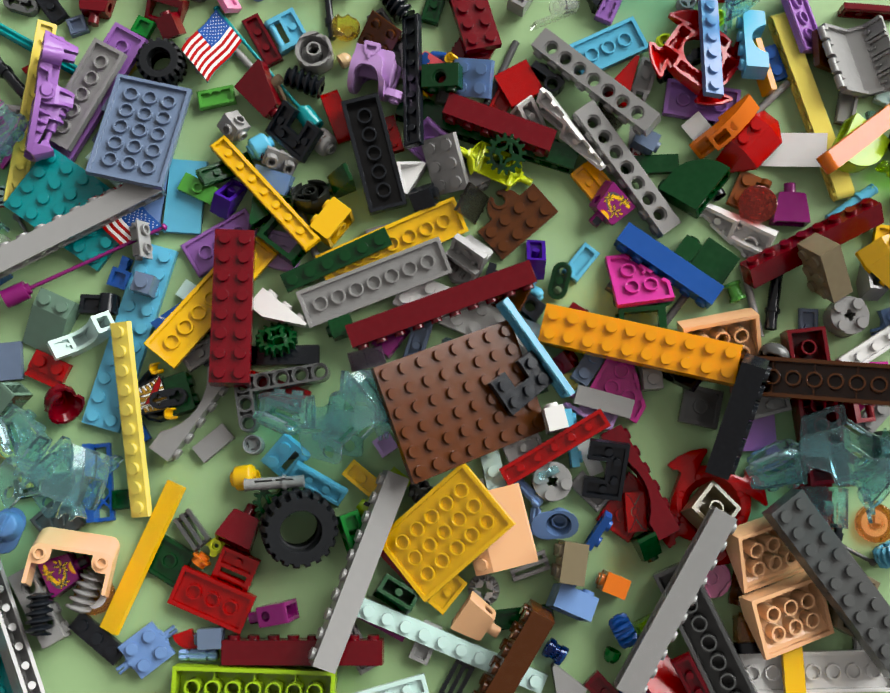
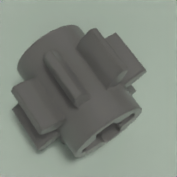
[408,480,433,503]

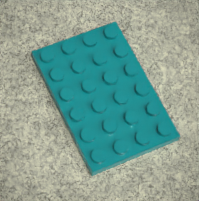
[3,146,120,272]

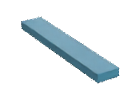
[496,297,575,398]

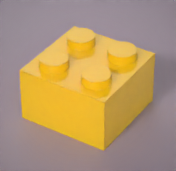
[309,196,355,249]

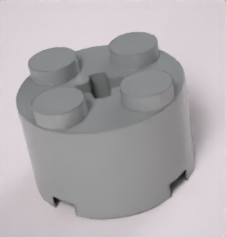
[295,31,334,75]
[823,296,869,338]
[531,461,573,501]

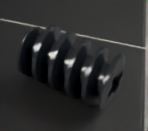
[381,0,415,24]
[283,65,325,99]
[24,593,54,636]

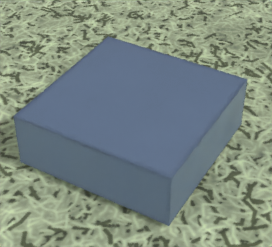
[66,14,90,38]

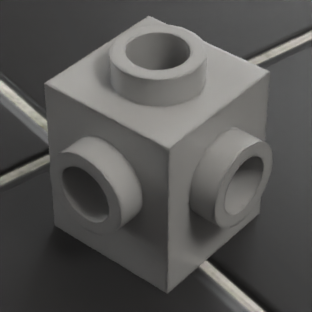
[217,110,251,142]

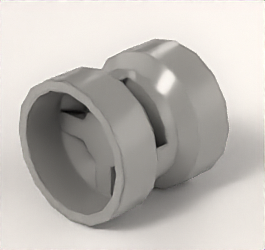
[242,435,265,455]

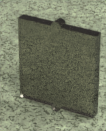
[454,182,489,224]

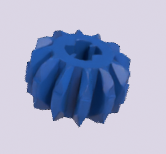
[609,613,639,649]

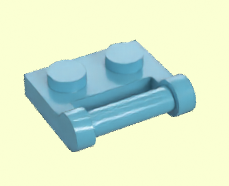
[264,8,306,56]
[261,431,311,477]

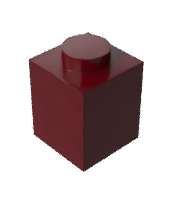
[155,10,186,40]

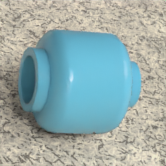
[246,133,275,161]

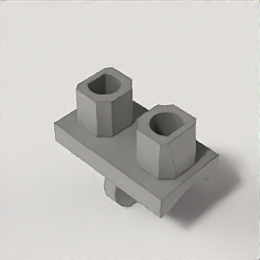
[261,145,299,175]

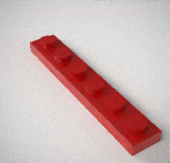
[499,408,611,485]

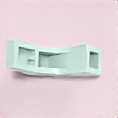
[47,311,115,361]

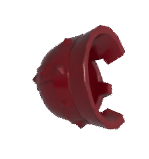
[44,384,85,424]

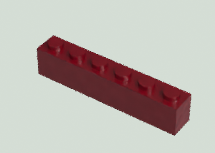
[442,92,557,157]

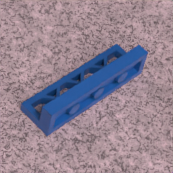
[82,443,116,523]

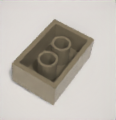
[797,232,853,303]
[551,540,590,587]

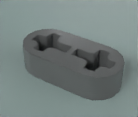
[3,0,40,17]

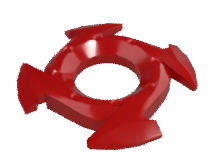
[648,9,741,106]
[663,448,768,566]

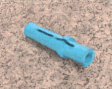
[825,183,878,219]

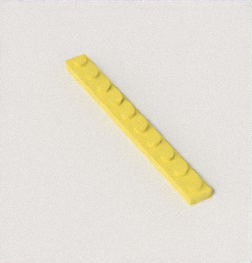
[3,19,57,202]
[110,321,152,518]

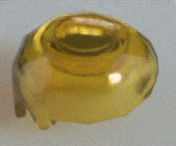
[332,14,360,42]

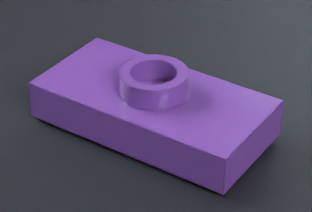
[594,0,623,26]

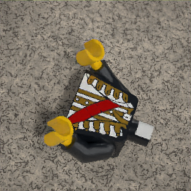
[138,362,178,423]

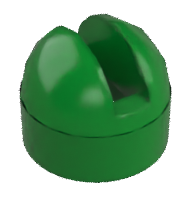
[604,646,621,664]

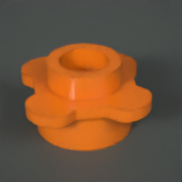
[191,551,211,569]

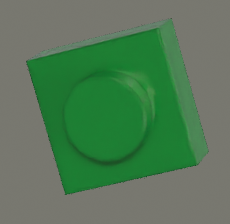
[131,15,157,41]

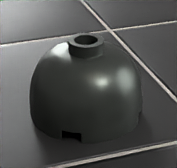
[291,180,330,215]

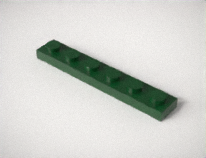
[280,227,392,293]

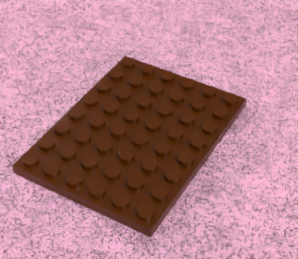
[371,320,546,485]

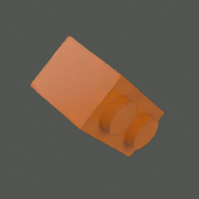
[595,569,632,600]

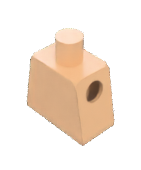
[450,591,502,641]

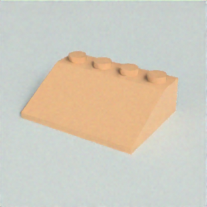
[676,307,762,356]
[473,483,539,577]
[726,516,805,594]
[738,572,835,660]

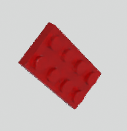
[167,565,257,635]

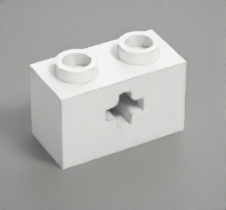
[541,402,569,434]

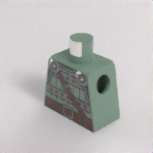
[0,382,33,419]

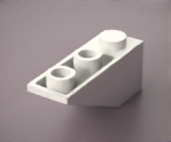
[253,288,309,328]

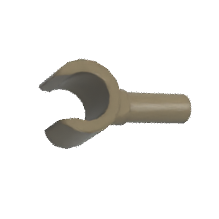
[271,74,287,101]

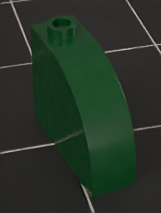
[658,159,730,219]

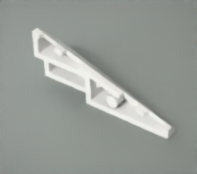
[536,87,606,171]
[700,203,779,258]

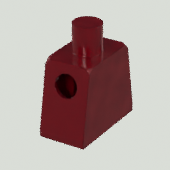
[79,0,117,27]
[215,503,260,555]

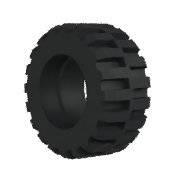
[259,487,339,569]

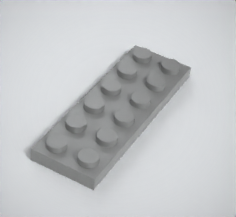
[42,38,128,152]

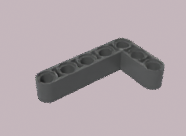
[234,363,330,433]

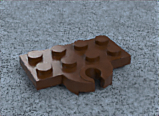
[477,183,558,261]

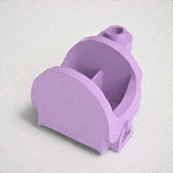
[347,40,403,105]

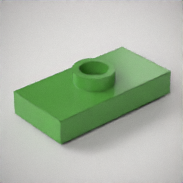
[196,84,237,111]
[177,172,219,206]

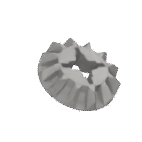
[468,574,500,605]

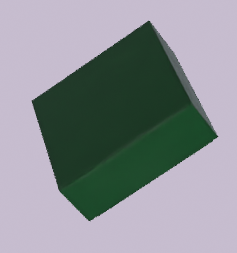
[112,489,130,510]

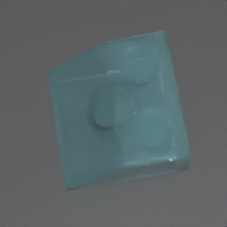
[800,486,848,529]

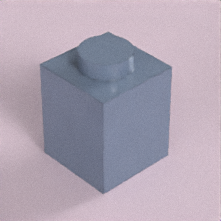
[629,131,662,155]
[130,271,160,298]
[194,626,225,650]

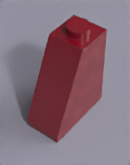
[234,59,282,120]

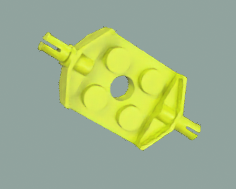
[460,141,533,191]

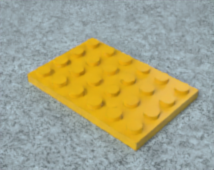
[383,463,516,602]

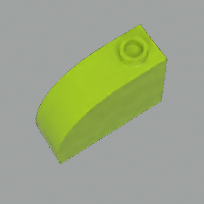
[832,113,890,173]

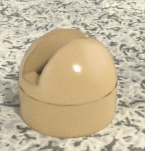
[336,52,351,69]

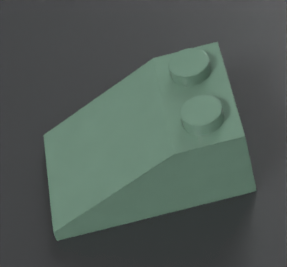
[22,287,80,355]

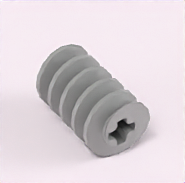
[65,568,105,614]

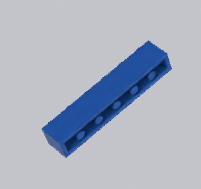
[614,222,724,309]

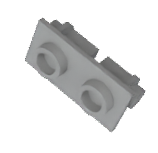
[129,219,153,261]

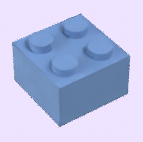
[454,57,495,99]
[546,583,599,622]

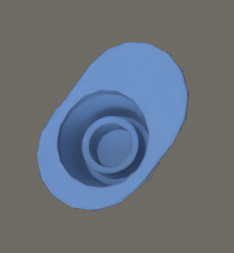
[0,507,26,554]
[531,507,579,540]

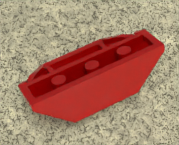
[715,110,782,174]

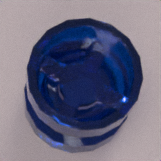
[542,637,569,666]

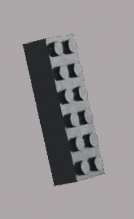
[341,93,407,215]
[705,353,772,480]

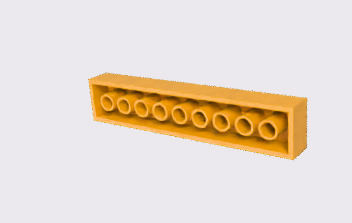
[538,303,743,387]

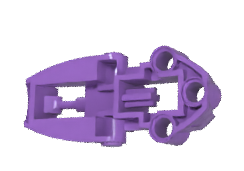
[24,30,79,162]

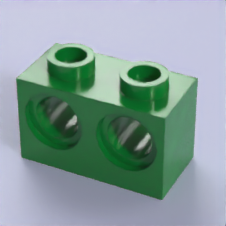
[337,510,362,554]

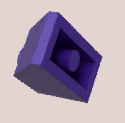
[210,178,248,220]
[525,240,546,280]

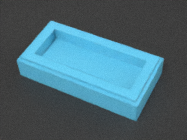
[562,242,600,283]

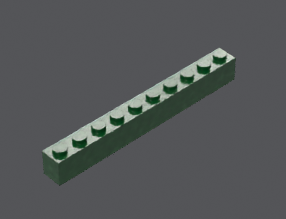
[395,99,579,174]

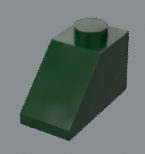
[326,162,356,199]
[248,196,271,230]
[631,531,662,563]

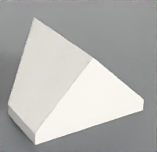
[510,95,546,126]
[397,161,427,200]

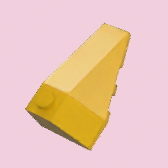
[855,234,890,289]

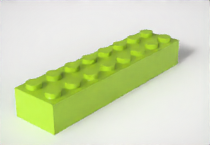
[171,663,338,693]

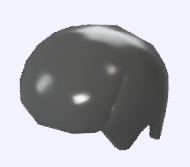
[758,342,790,358]

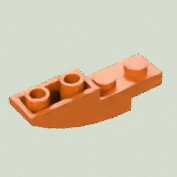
[689,93,760,159]

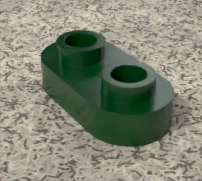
[548,262,572,300]

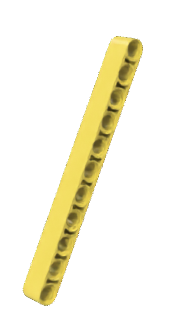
[767,12,855,202]

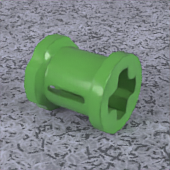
[724,280,747,304]

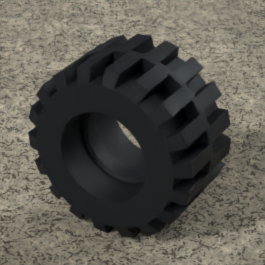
[136,37,187,86]

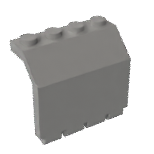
[817,15,890,98]

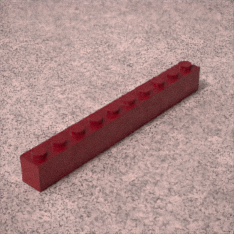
[345,260,537,351]

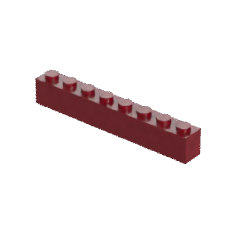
[740,198,884,289]
[221,634,384,666]

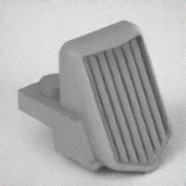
[445,233,493,284]

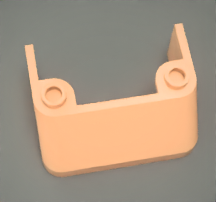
[21,527,120,598]

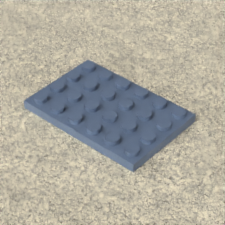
[85,73,192,191]

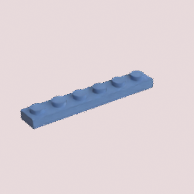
[698,0,724,99]

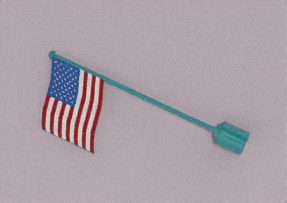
[181,6,324,129]

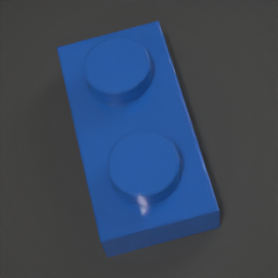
[764,44,788,83]
[584,510,613,551]

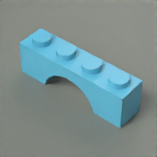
[736,9,770,80]

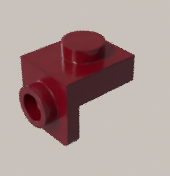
[552,350,579,375]

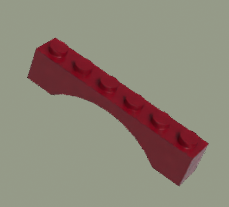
[599,424,681,541]

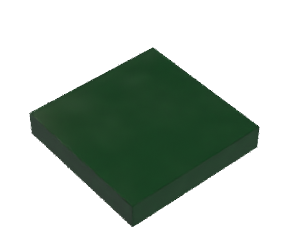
[691,237,740,284]
[148,534,196,588]

